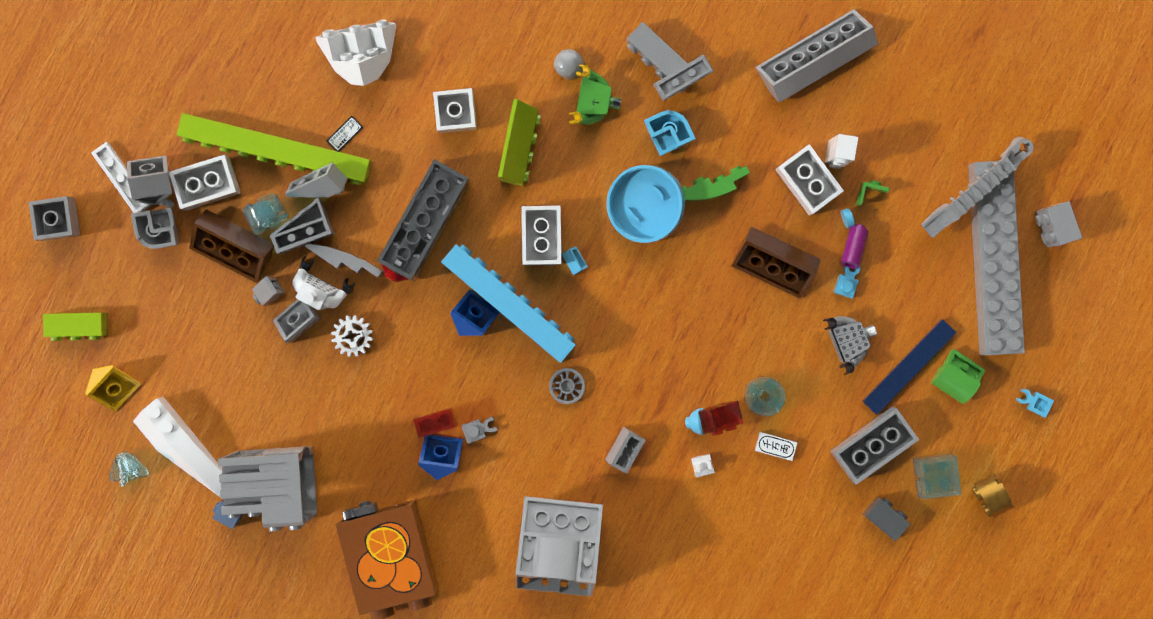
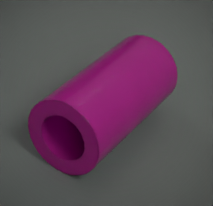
[841,224,869,269]

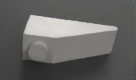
[285,162,347,198]

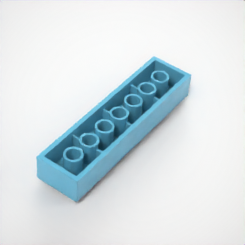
[441,244,576,363]

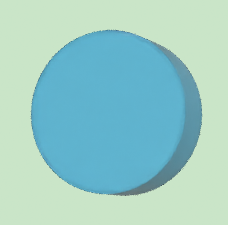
[841,208,855,229]

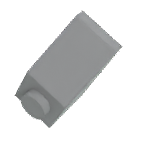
[252,276,285,306]

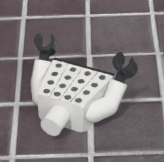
[292,256,355,310]

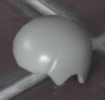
[554,49,585,80]

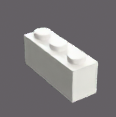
[825,134,858,169]

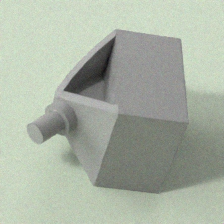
[127,156,174,208]

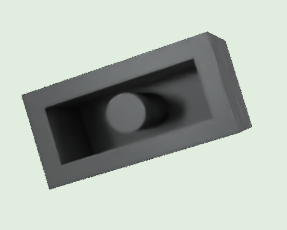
[863,497,910,541]

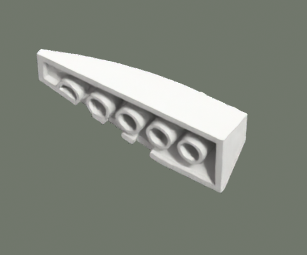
[133,397,222,497]

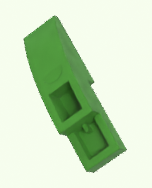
[682,165,750,201]

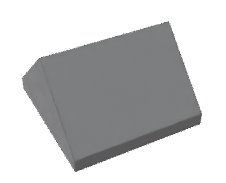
[273,299,321,343]

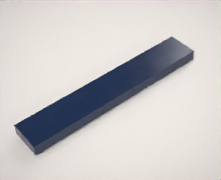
[862,319,957,415]

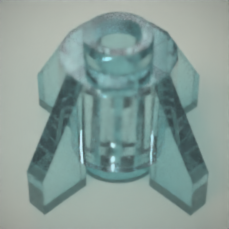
[109,451,149,486]

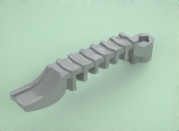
[921,136,1034,238]

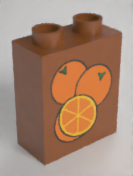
[335,499,439,619]

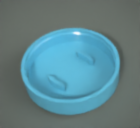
[607,165,685,243]

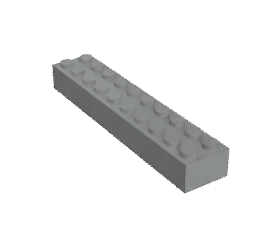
[968,161,1025,355]

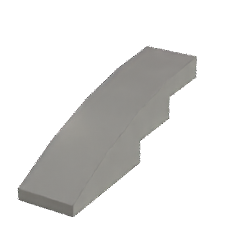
[305,243,384,278]

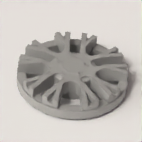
[549,368,585,404]

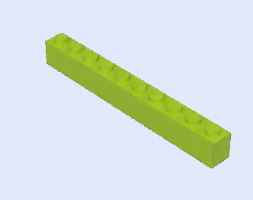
[177,113,372,186]

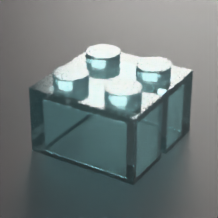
[913,454,961,499]

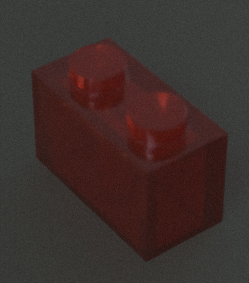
[698,401,743,436]
[413,407,457,438]

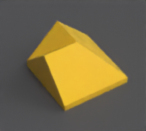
[85,365,141,412]

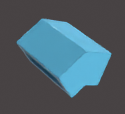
[561,246,588,275]

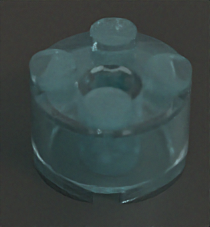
[242,193,289,235]
[744,376,786,416]

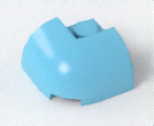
[644,110,696,156]

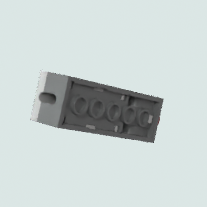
[377,159,470,283]

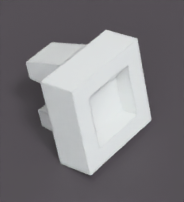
[691,454,715,477]

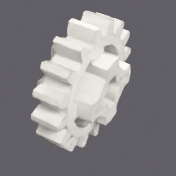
[331,315,374,357]

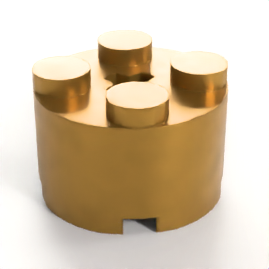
[971,473,1014,518]

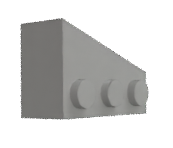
[270,197,335,254]

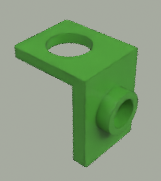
[855,180,890,206]

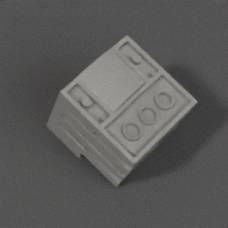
[218,446,317,531]
[515,496,603,596]

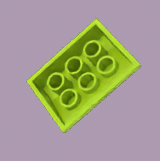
[498,99,541,186]

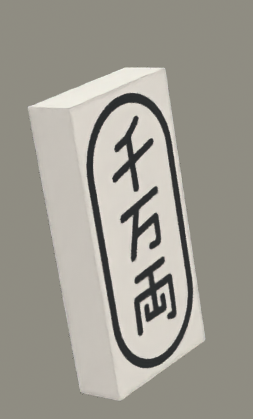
[755,432,797,461]

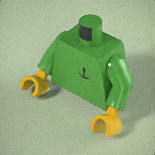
[569,65,622,125]

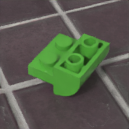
[931,349,985,404]

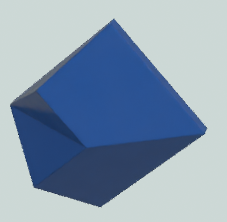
[450,290,500,336]
[419,434,463,480]

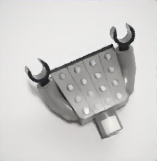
[823,316,877,375]

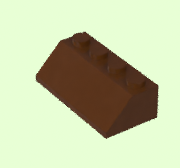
[189,209,274,283]
[731,227,820,298]

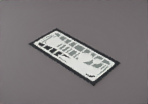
[326,116,363,152]

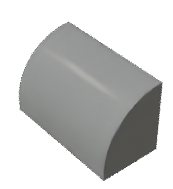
[605,427,645,474]

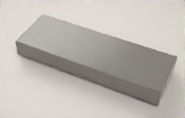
[653,55,713,101]

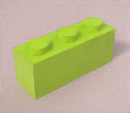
[43,313,108,341]

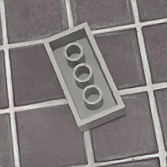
[830,407,919,485]

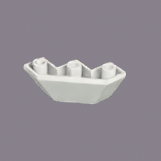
[315,20,396,86]

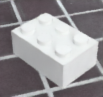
[775,144,844,215]
[169,155,241,211]
[522,206,562,265]

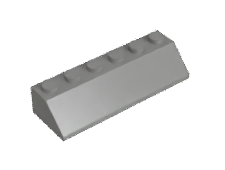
[756,9,878,102]

